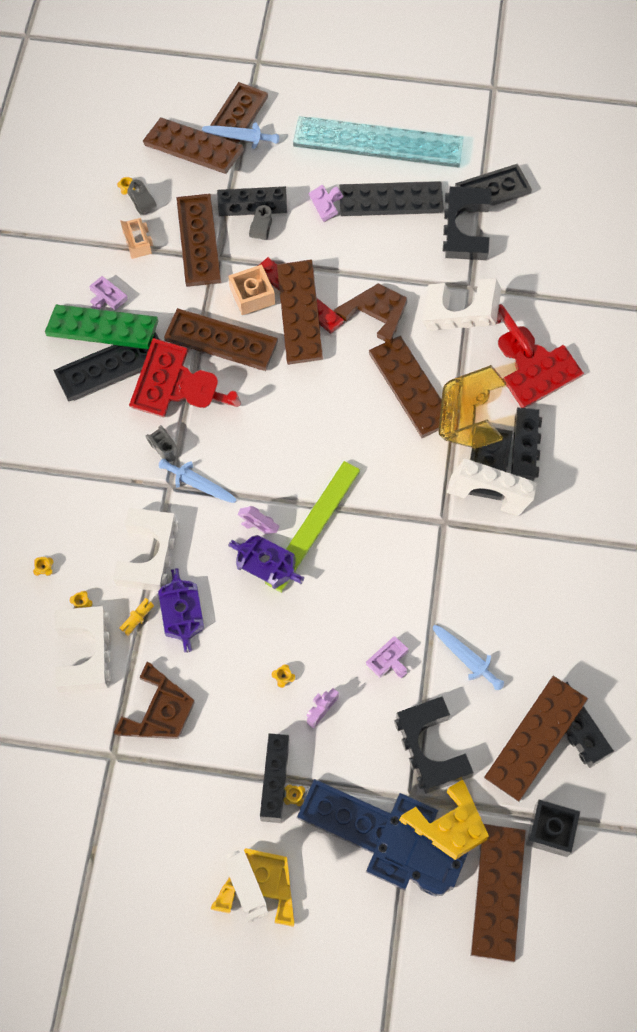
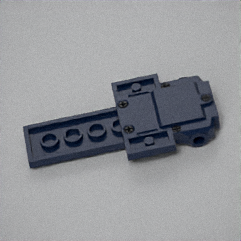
[297,779,468,897]

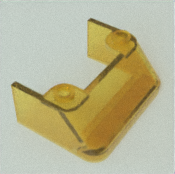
[438,365,506,448]

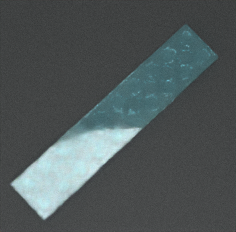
[293,116,464,168]

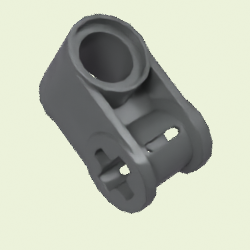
[127,179,157,215]
[249,205,272,240]
[145,425,178,462]

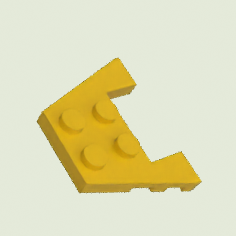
[399,780,489,860]
[211,848,294,927]

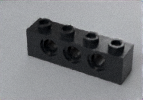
[217,186,287,217]
[511,407,542,481]
[566,682,614,768]
[260,733,290,823]

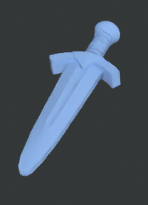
[202,122,279,149]
[159,458,236,503]
[433,625,504,690]

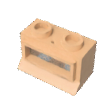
[120,218,153,259]

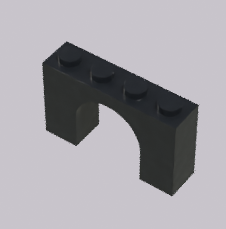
[442,186,492,261]
[394,696,474,794]

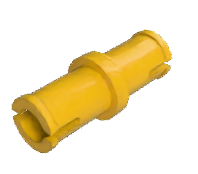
[119,598,154,636]

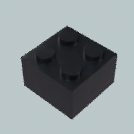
[526,799,581,857]

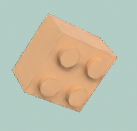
[228,265,275,315]

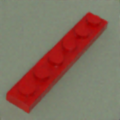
[258,257,343,334]

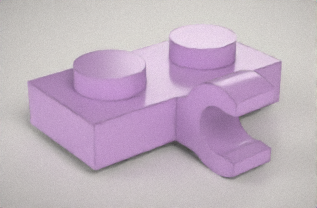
[308,184,343,222]
[89,276,128,310]
[237,506,279,534]
[366,636,409,679]
[306,688,339,729]

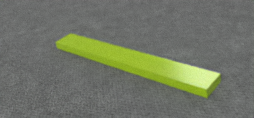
[265,461,360,593]

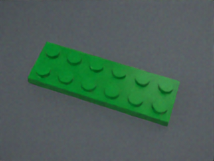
[45,304,159,349]

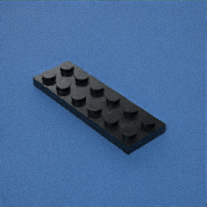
[339,181,444,216]
[53,331,160,402]

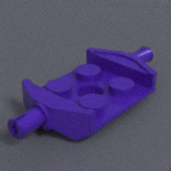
[228,535,305,589]
[158,568,205,653]

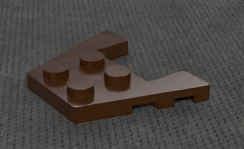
[333,283,407,344]
[114,662,195,739]

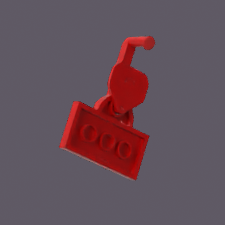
[496,304,584,408]
[129,338,241,418]

